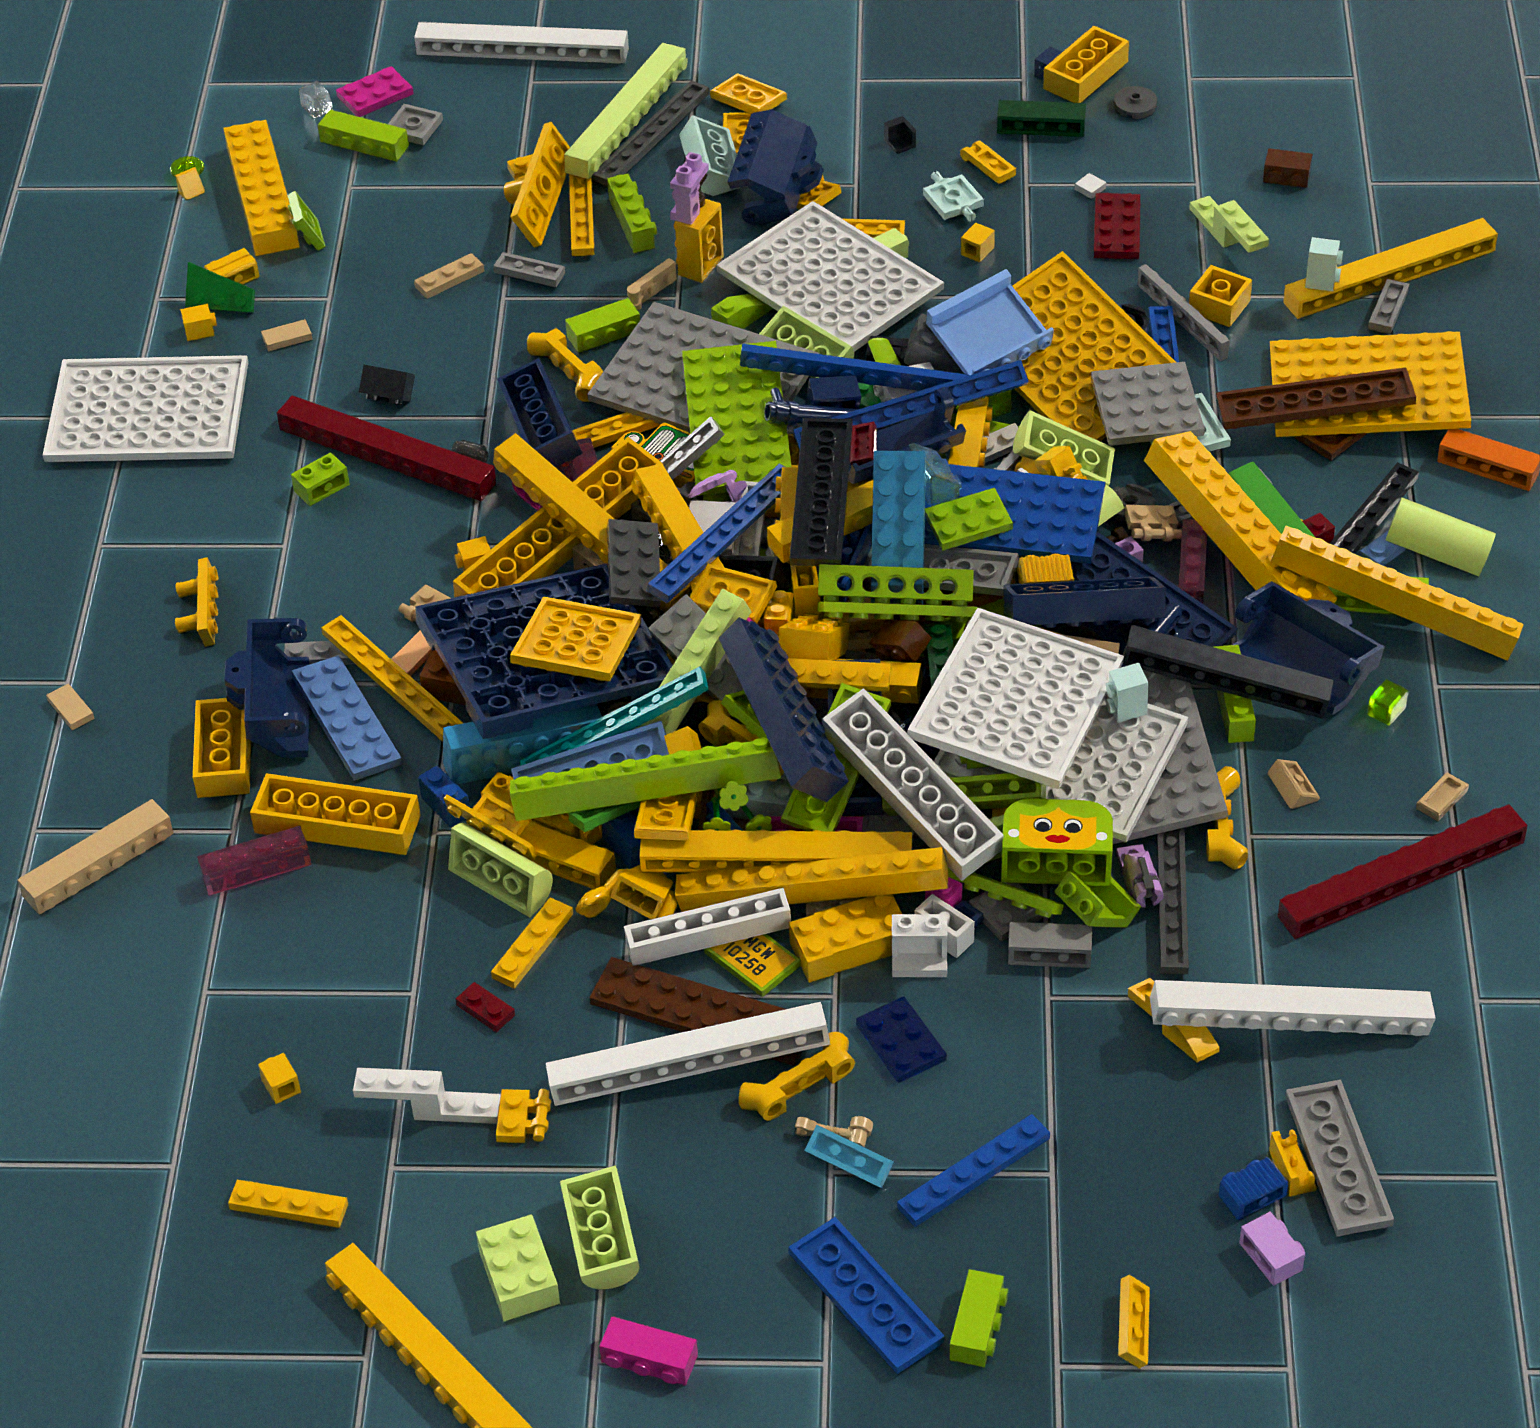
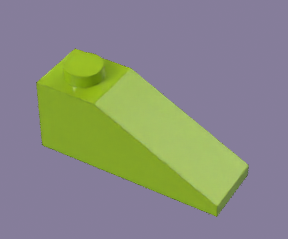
[711,294,773,329]

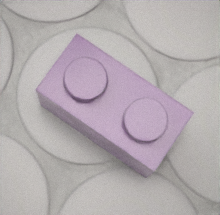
[1239,1211,1305,1286]

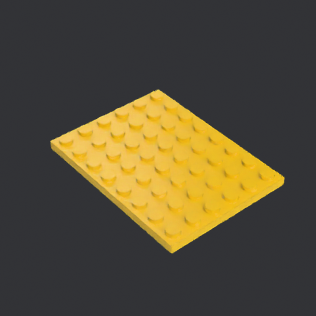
[1012,251,1176,441]
[1270,331,1471,437]

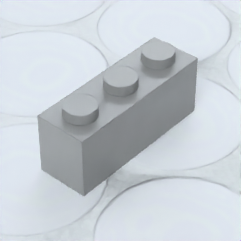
[1008,922,1092,968]

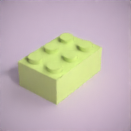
[476,1214,560,1321]

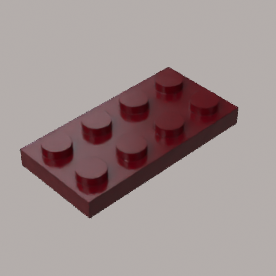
[1094,193,1140,259]

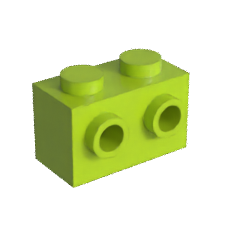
[291,452,350,506]

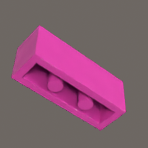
[599,1317,698,1385]

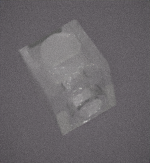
[299,81,332,118]

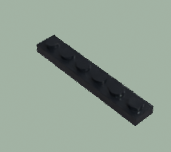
[1329,462,1419,554]

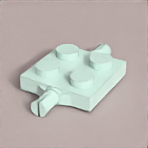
[923,171,984,222]

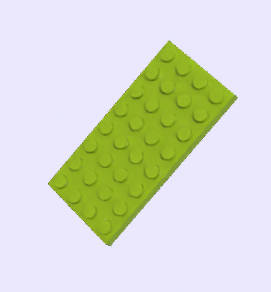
[682,341,791,496]

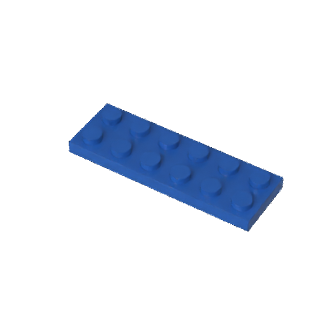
[788,1217,945,1374]

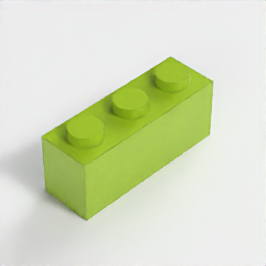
[565,298,640,353]
[950,1269,1008,1367]

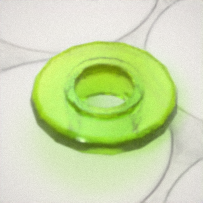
[170,156,204,178]

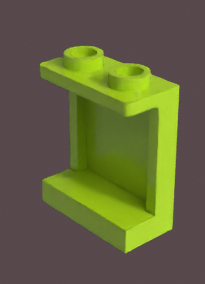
[1054,872,1141,928]

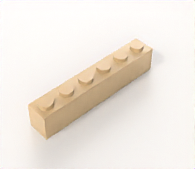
[17,799,174,915]

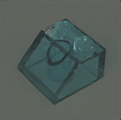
[909,443,962,507]

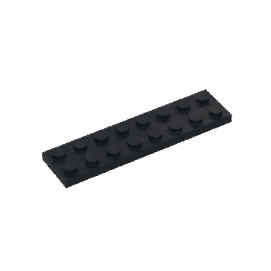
[790,418,853,566]

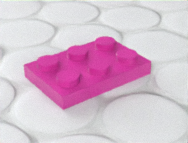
[336,66,414,117]

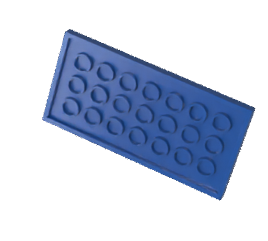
[924,462,1106,564]

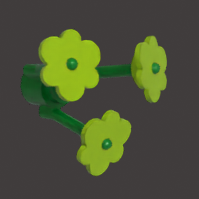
[703,781,772,831]

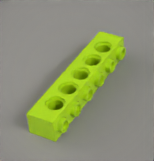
[818,564,974,606]

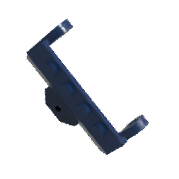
[727,109,824,225]
[848,387,966,484]
[1232,581,1385,715]
[225,618,310,758]

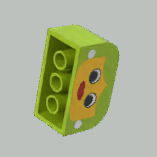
[1001,798,1113,886]

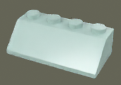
[679,115,741,196]

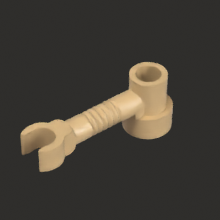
[795,1116,873,1147]

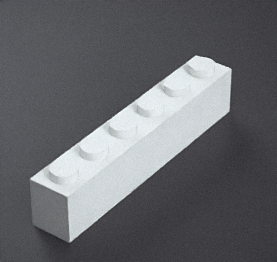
[624,888,791,966]

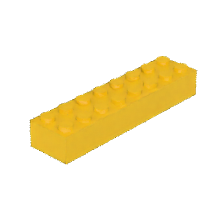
[223,120,300,256]

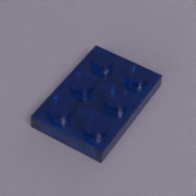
[856,996,947,1083]

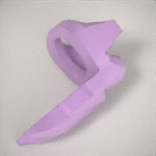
[688,470,747,502]

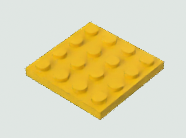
[510,597,641,682]

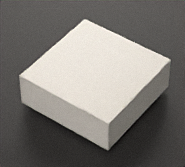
[1075,173,1106,199]

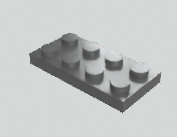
[607,519,661,608]

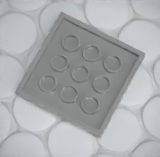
[1091,362,1205,446]

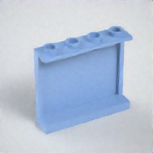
[926,269,1054,375]

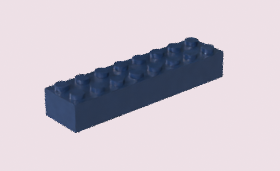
[719,617,849,802]

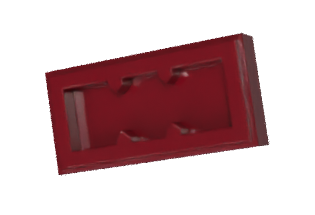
[850,421,877,466]

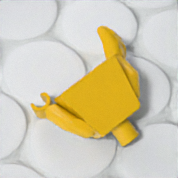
[576,865,677,919]

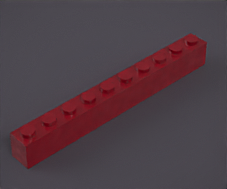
[276,395,496,501]
[1278,804,1528,939]

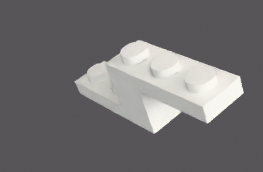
[353,1068,501,1124]

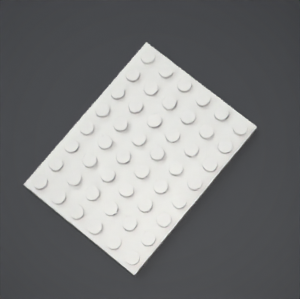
[716,201,944,351]
[43,355,248,462]
[907,608,1124,789]
[934,693,1188,842]

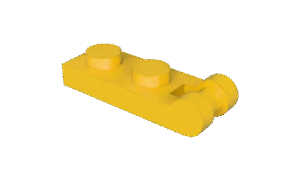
[960,140,1016,184]

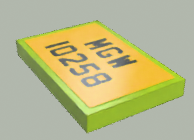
[704,934,801,998]

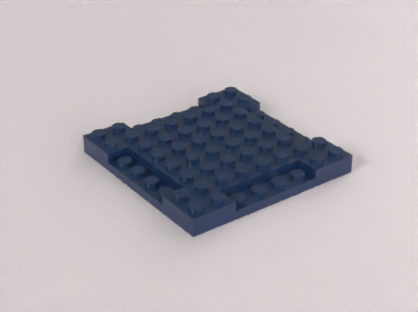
[415,564,673,739]

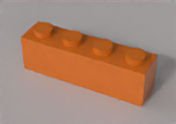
[1437,429,1540,491]

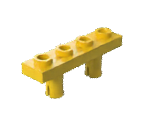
[175,557,218,647]

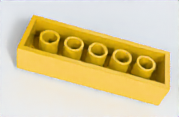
[250,773,421,855]

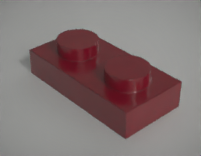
[455,982,515,1033]

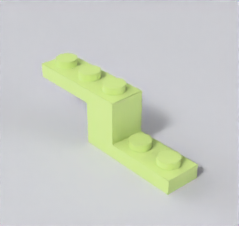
[1189,196,1269,253]

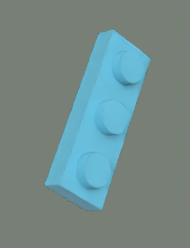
[804,1125,894,1188]

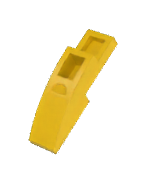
[1128,978,1220,1062]

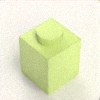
[873,228,909,258]

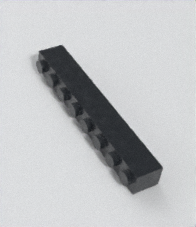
[1123,625,1334,719]

